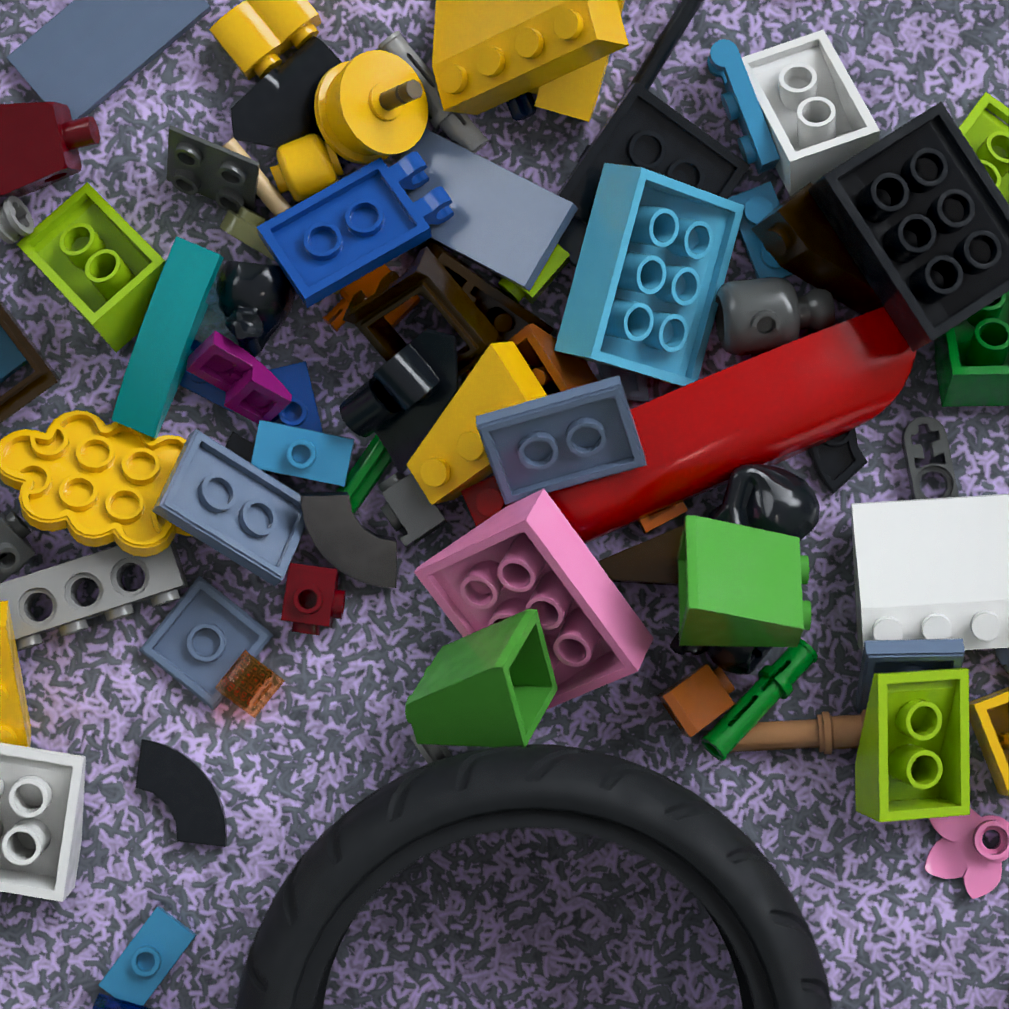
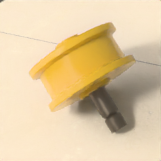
[314,50,428,165]

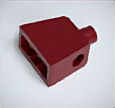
[0,102,100,198]

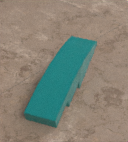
[111,236,224,439]

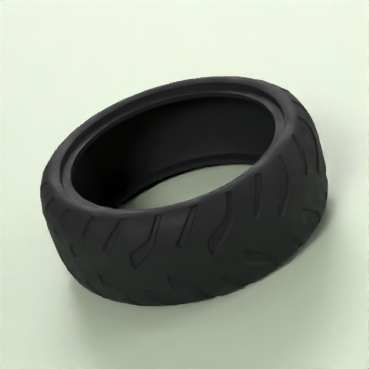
[236,744,831,1009]

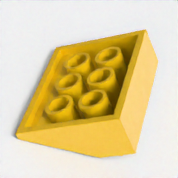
[432,0,629,115]

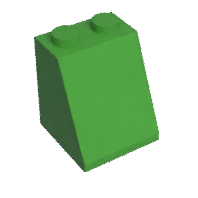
[677,515,811,647]
[405,609,558,748]

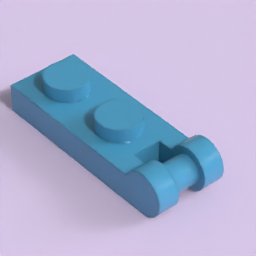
[707,39,780,174]

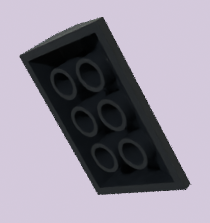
[808,101,1009,352]

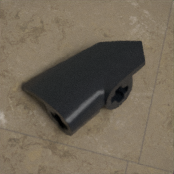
[230,36,342,148]
[340,328,459,474]

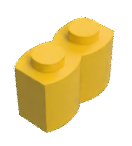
[209,0,322,80]

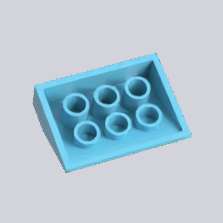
[554,163,745,387]

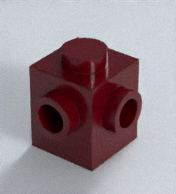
[281,563,346,635]

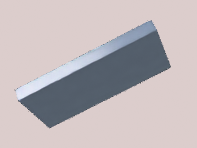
[6,0,212,120]
[397,128,578,291]

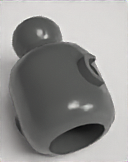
[715,277,835,357]

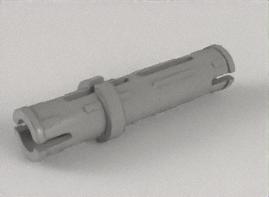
[376,31,489,153]

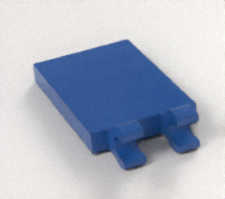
[257,151,454,308]

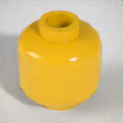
[270,133,344,203]

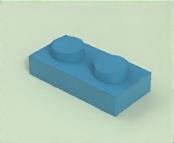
[728,181,794,278]

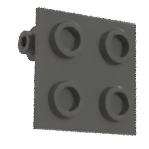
[166,125,260,213]

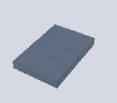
[475,375,647,505]
[152,429,306,586]

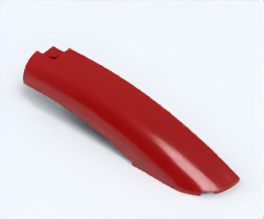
[461,307,917,544]

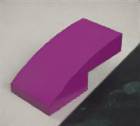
[186,331,292,424]

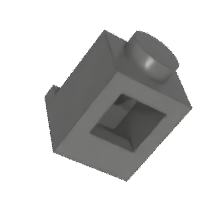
[378,472,447,548]

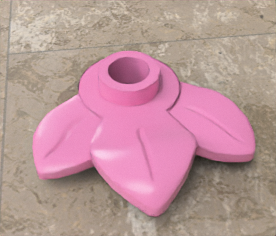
[924,808,1009,899]

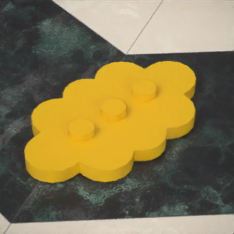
[0,410,192,557]

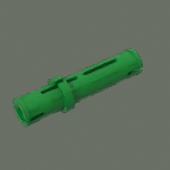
[701,639,818,761]

